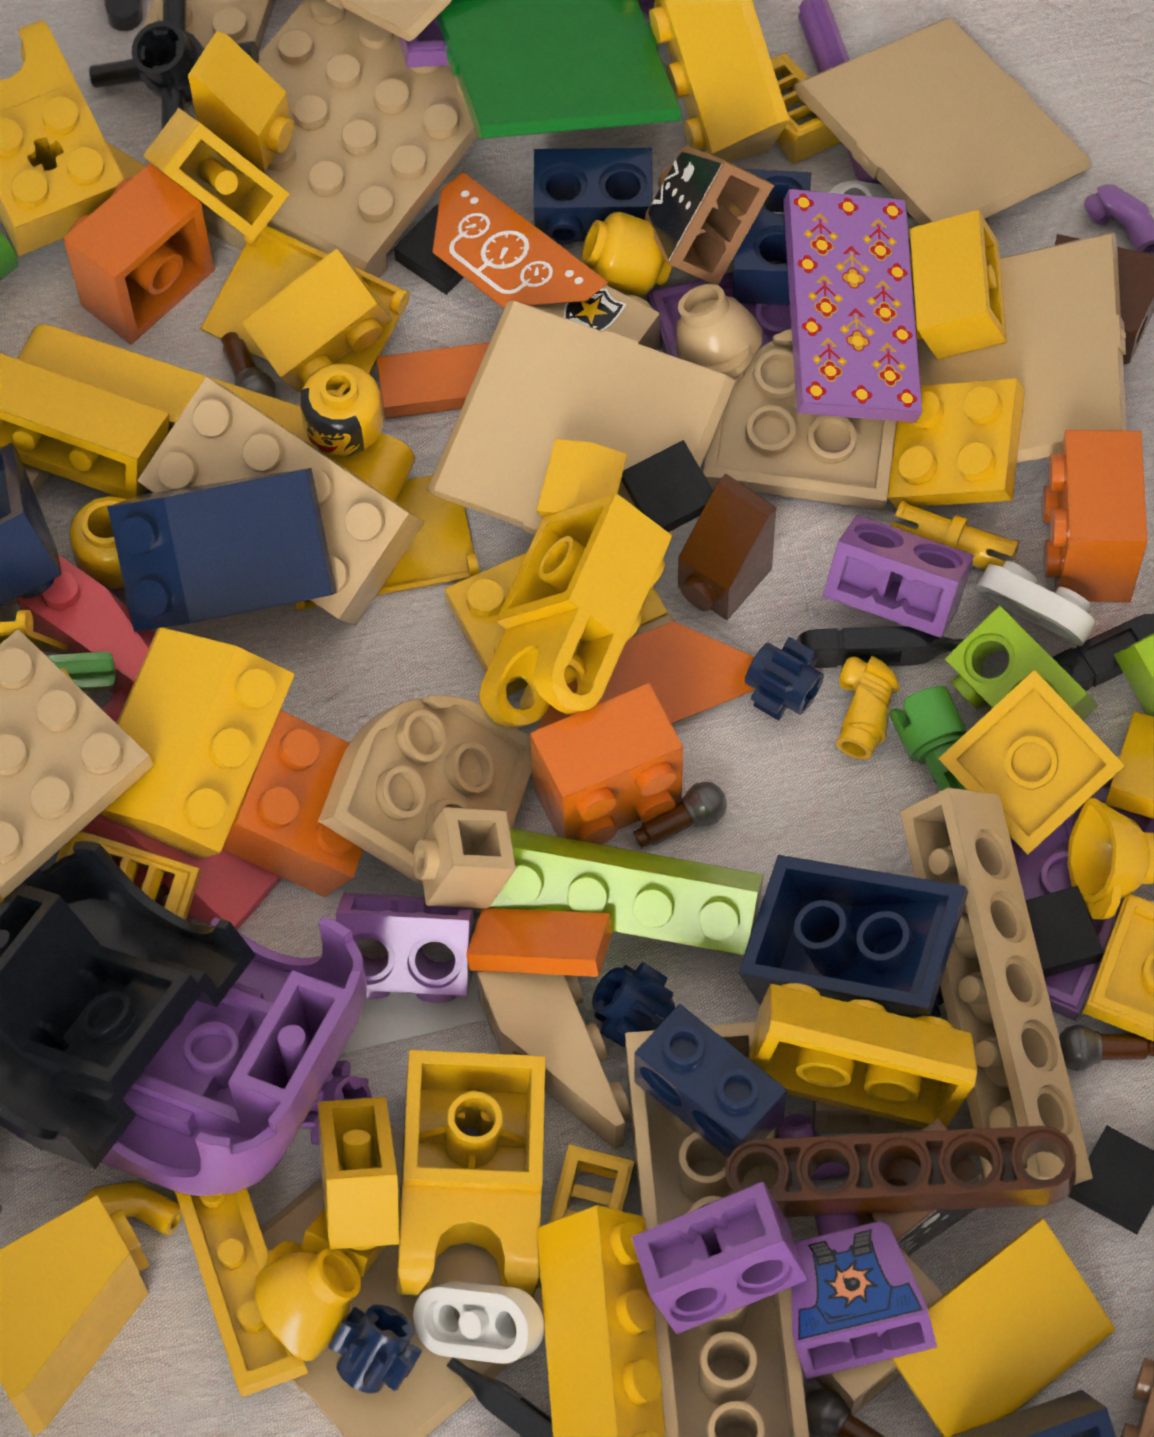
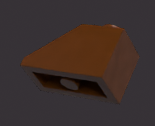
[678,473,776,620]

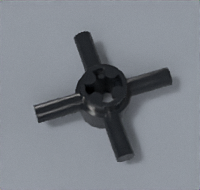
[89,0,259,131]

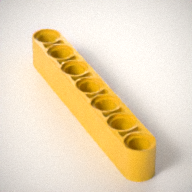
[17,324,416,502]

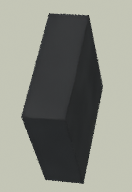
[394,204,464,295]
[621,440,713,532]
[1025,886,1104,978]
[1068,1125,1154,1235]

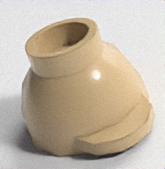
[676,284,762,378]

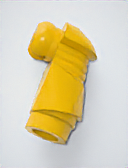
[836,656,900,760]

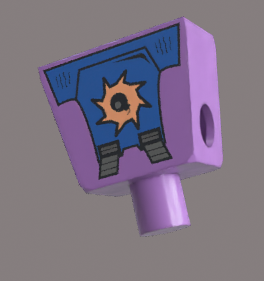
[791,1214,937,1379]

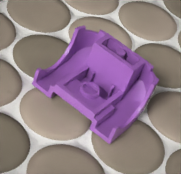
[101,916,367,1196]

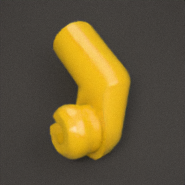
[81,1180,183,1236]

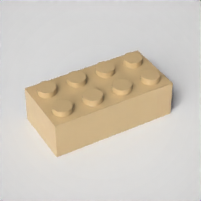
[137,376,425,625]

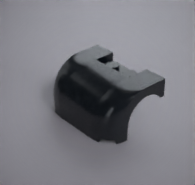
[0,841,256,1170]

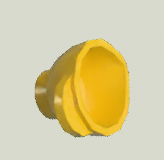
[1067,798,1154,920]
[254,1241,361,1361]

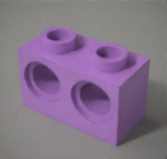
[823,515,975,638]
[336,893,475,1003]
[632,1182,808,1334]

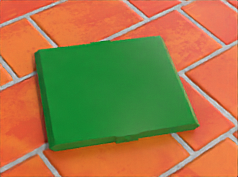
[436,0,682,140]

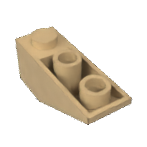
[477,971,632,1149]

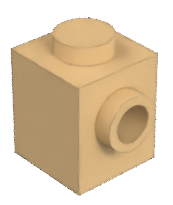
[413,807,516,909]

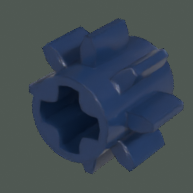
[745,637,824,721]
[592,962,675,1048]
[328,1304,422,1393]

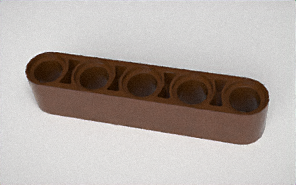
[725,1126,1076,1217]

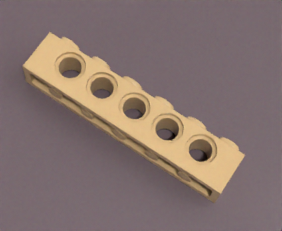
[900,788,1093,1185]

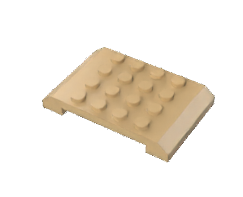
[191,0,478,278]

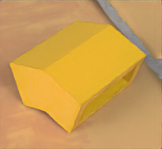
[536,439,627,518]

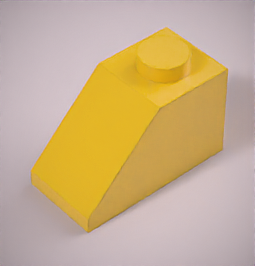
[188,31,294,172]

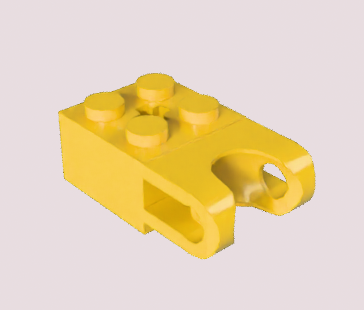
[0,20,124,256]
[479,493,672,728]
[397,1050,546,1298]

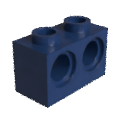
[533,148,653,245]
[732,169,811,305]
[634,1004,787,1158]

